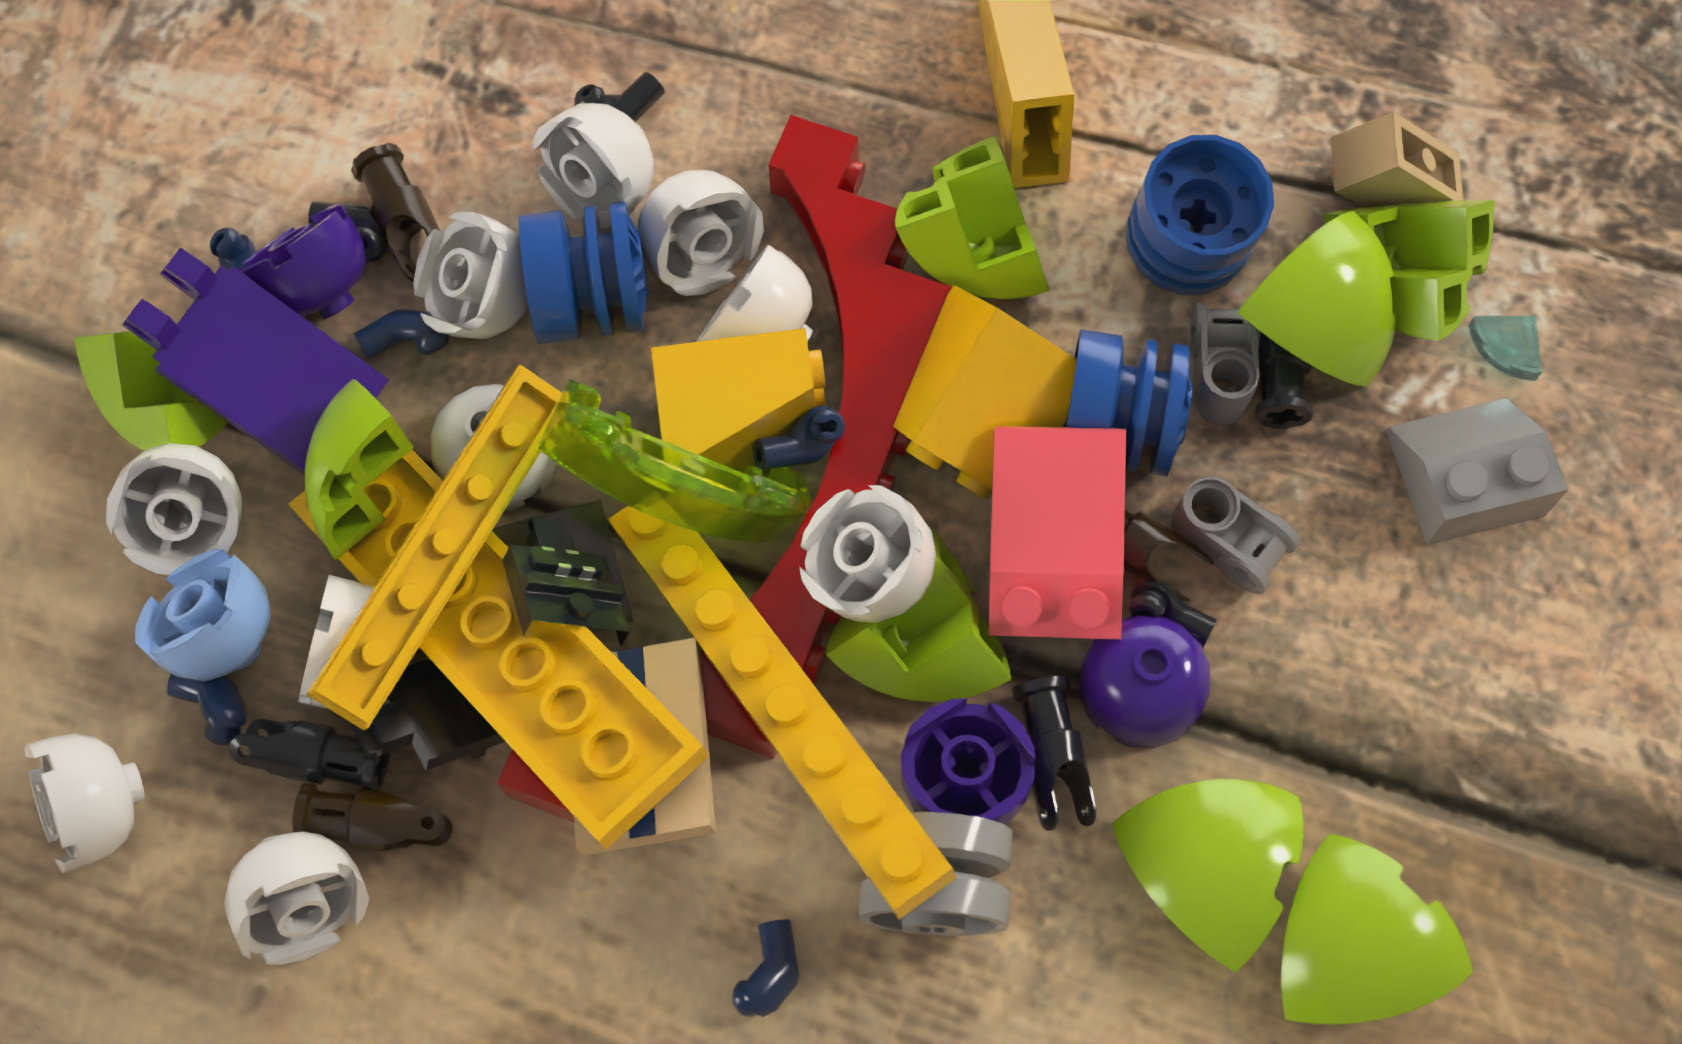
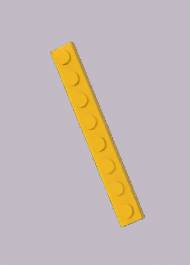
[608,484,957,919]

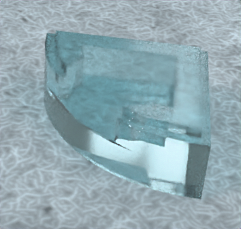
[1469,316,1542,381]

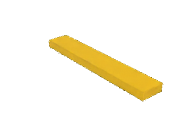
[306,364,573,730]

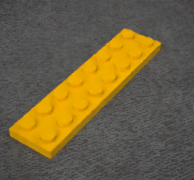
[288,450,709,850]

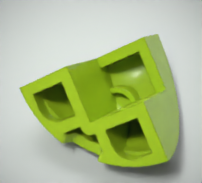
[895,136,1050,299]
[1324,200,1495,341]
[1237,211,1397,386]
[74,331,228,451]
[305,379,414,561]
[826,527,1011,702]
[1112,779,1304,973]
[1282,833,1473,1024]

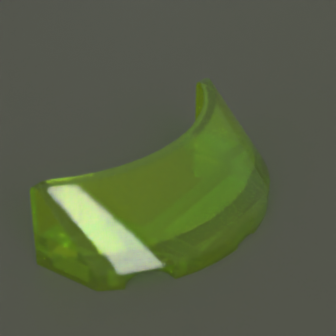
[538,379,811,542]

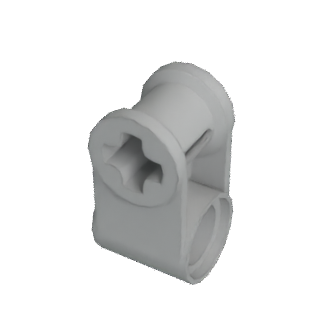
[1190,302,1260,425]
[1172,476,1300,594]

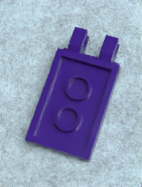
[122,247,389,476]

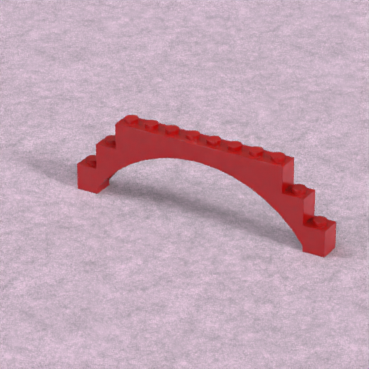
[497,114,952,823]

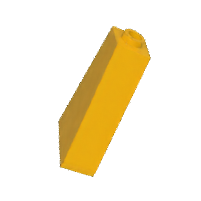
[977,0,1074,188]

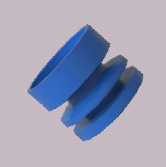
[1125,135,1274,295]
[519,202,649,344]
[1063,329,1193,477]

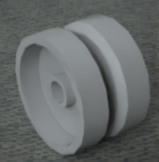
[859,812,1012,936]

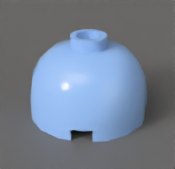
[135,549,271,681]

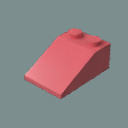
[989,426,1126,639]

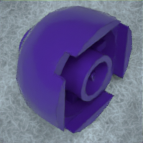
[238,203,366,320]
[1079,615,1210,748]
[901,699,1035,825]

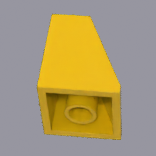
[893,285,1077,501]
[651,328,826,511]

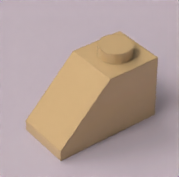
[1329,112,1464,207]

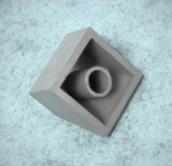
[1386,398,1568,545]

